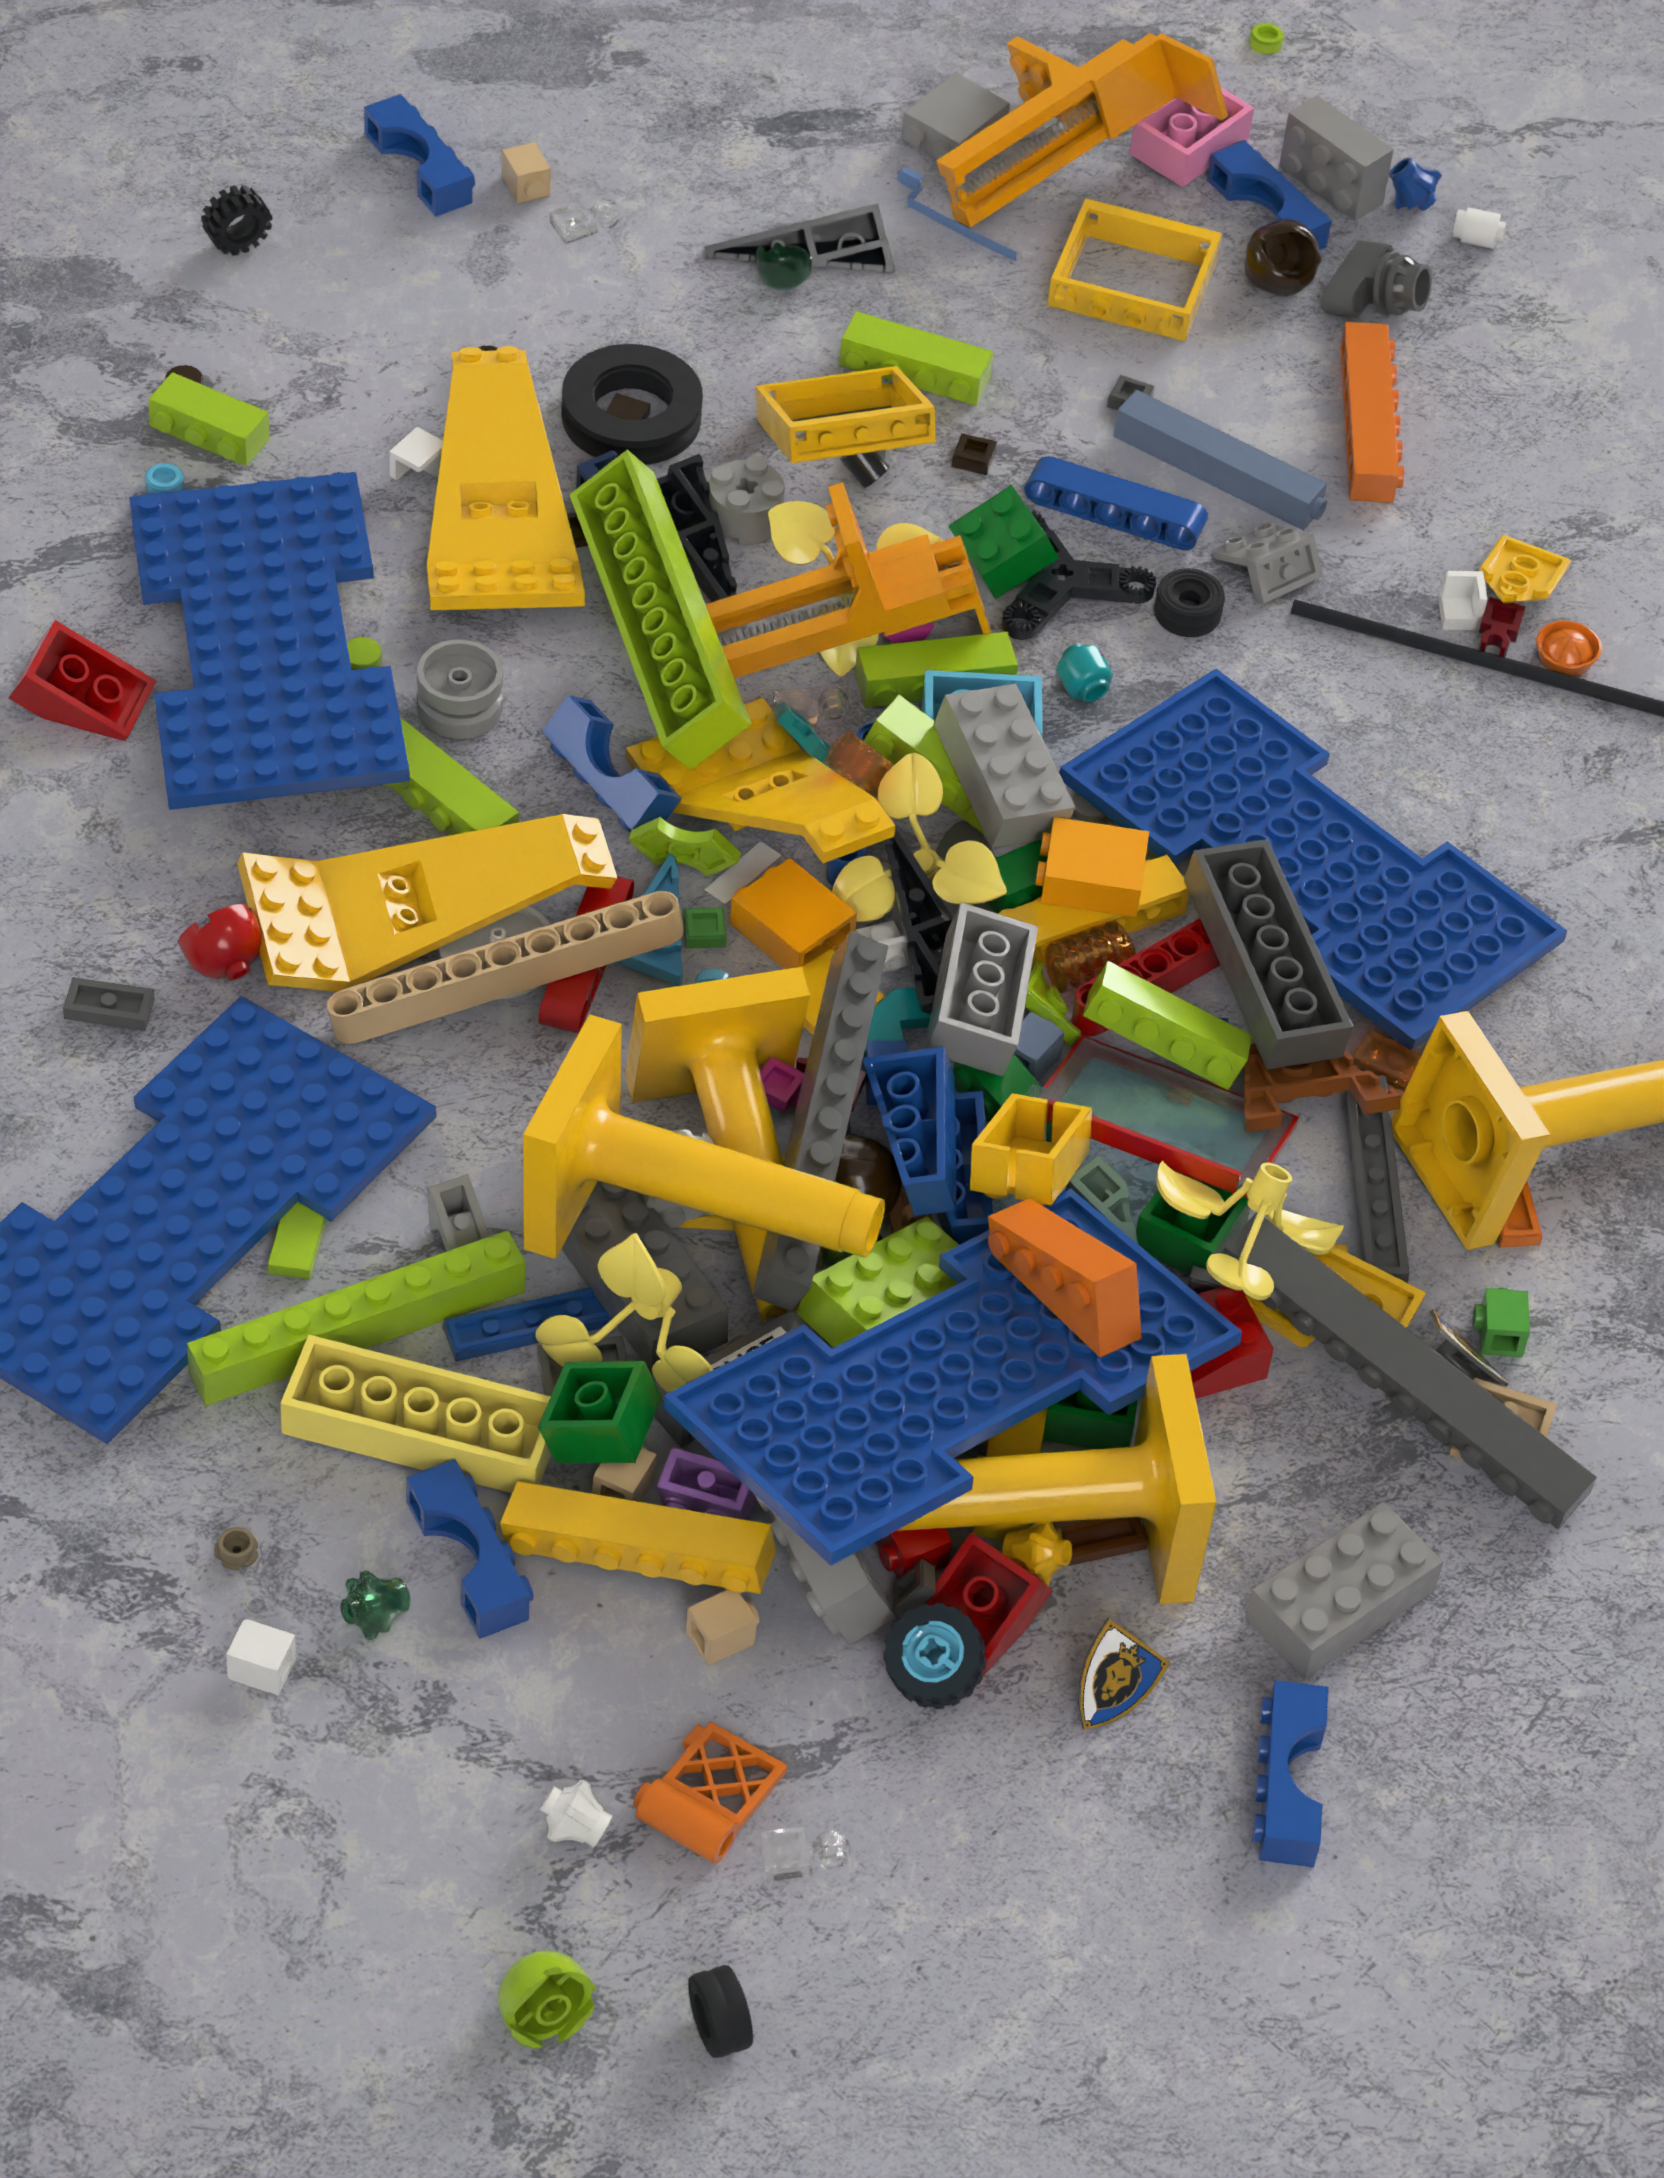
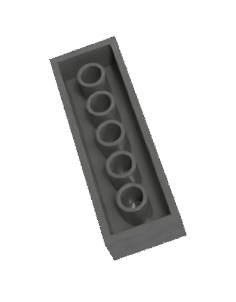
[1184,839,1353,1070]
[562,1181,728,1375]

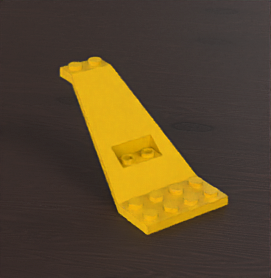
[427,346,585,610]
[625,698,896,864]
[237,814,617,992]

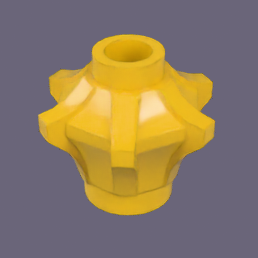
[1002,1522,1072,1586]

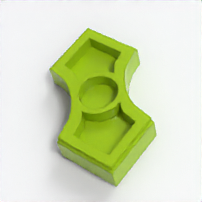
[628,817,741,876]

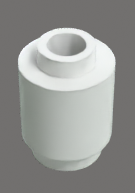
[1452,207,1506,249]

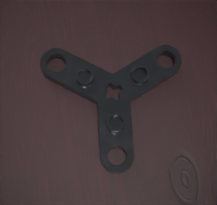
[1001,510,1157,640]

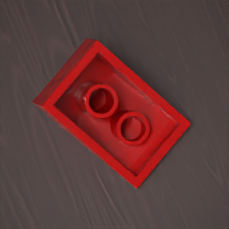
[9,620,157,741]
[1142,1286,1274,1399]
[925,1533,1053,1676]

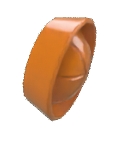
[1536,621,1602,677]

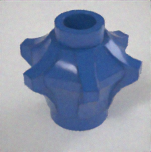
[1389,157,1442,211]

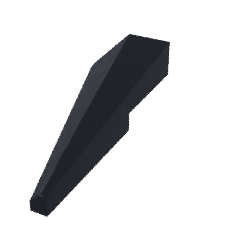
[705,203,895,273]
[657,453,737,602]
[884,828,953,1014]

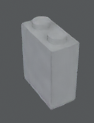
[901,72,1010,160]

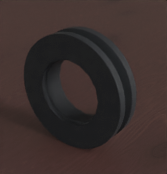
[561,344,703,465]

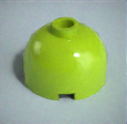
[498,1950,596,2049]

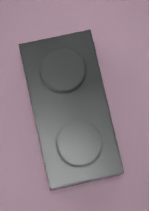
[63,977,155,1031]

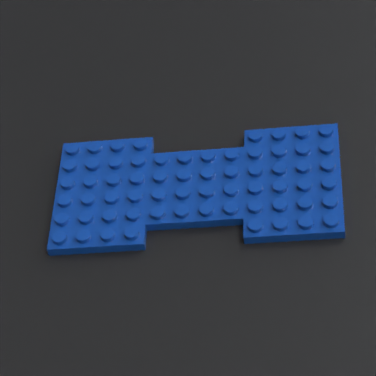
[129,472,410,810]
[1059,669,1567,1052]
[0,996,437,1444]
[663,1188,1242,1566]

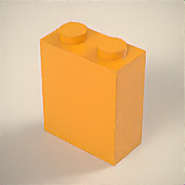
[1035,817,1149,917]
[730,858,857,969]

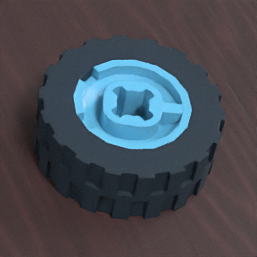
[883,1603,987,1709]

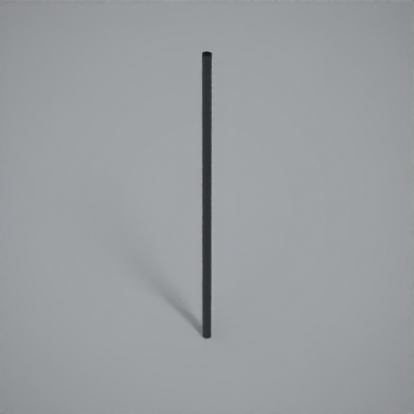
[1290,599,1664,717]

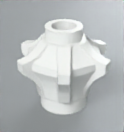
[540,1779,612,1848]

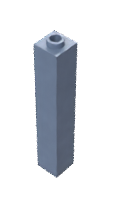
[1114,389,1328,531]

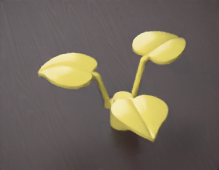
[768,501,943,677]
[832,753,1007,922]
[1156,1161,1344,1300]
[536,1233,714,1393]

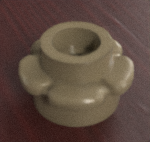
[214,1527,258,1570]

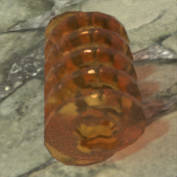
[1045,921,1136,993]

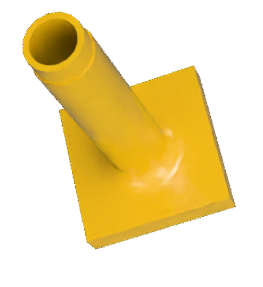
[625,967,810,1322]
[1391,1011,1664,1250]
[523,1014,885,1259]
[896,1354,1217,1604]

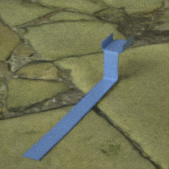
[897,167,1017,261]

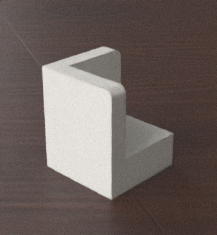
[389,427,443,480]
[1438,571,1487,630]
[226,1619,296,1696]

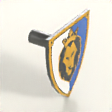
[1430,1309,1509,1387]
[1078,1618,1171,1730]

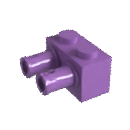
[657,1447,757,1520]

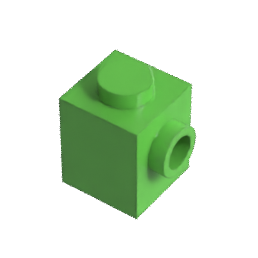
[1472,1288,1530,1357]

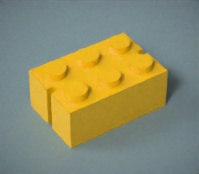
[970,1093,1092,1206]

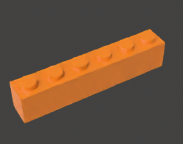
[1340,322,1404,503]

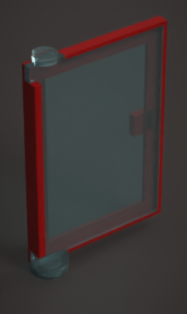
[1026,1035,1299,1199]

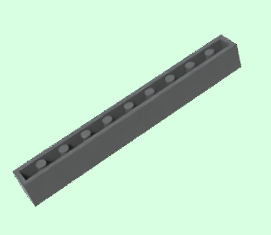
[752,931,888,1312]
[1223,1212,1597,1529]

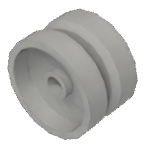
[417,639,503,740]

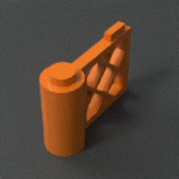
[633,1721,788,1865]

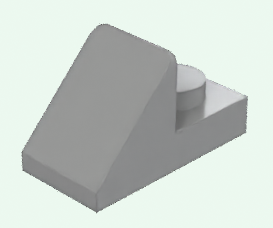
[427,1174,489,1252]

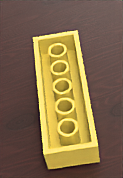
[280,1335,551,1493]

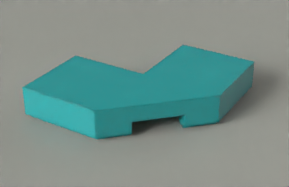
[773,701,848,776]
[863,987,931,1058]

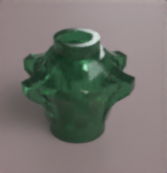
[340,1570,411,1641]

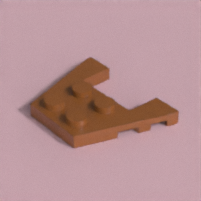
[1244,1043,1401,1133]

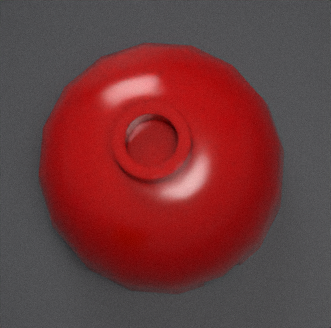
[177,904,261,981]

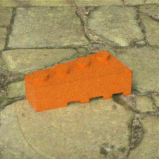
[988,1198,1142,1358]

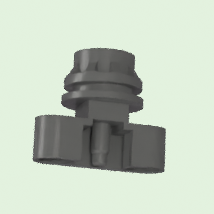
[1322,240,1432,318]

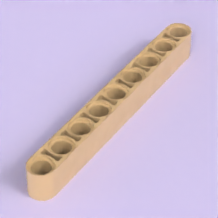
[326,891,684,1044]

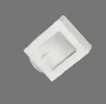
[856,920,910,972]

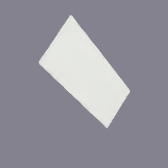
[704,841,782,904]

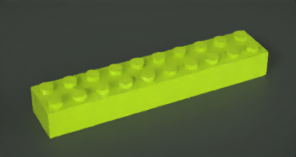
[569,450,752,770]

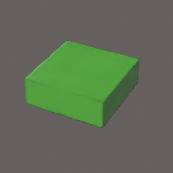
[683,908,727,948]

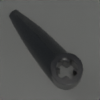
[840,450,890,488]

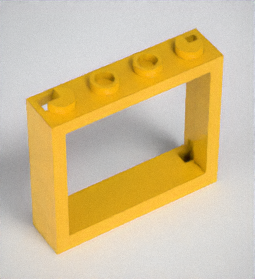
[1047,198,1222,341]
[755,366,936,463]

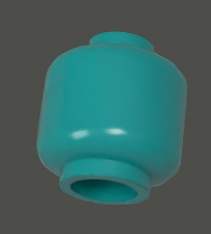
[1056,644,1113,702]

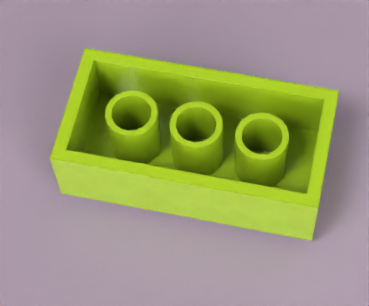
[797,1216,959,1348]

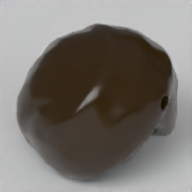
[1245,219,1322,296]
[835,1133,902,1217]

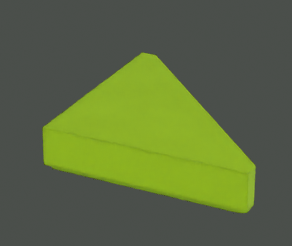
[1025,960,1081,1046]

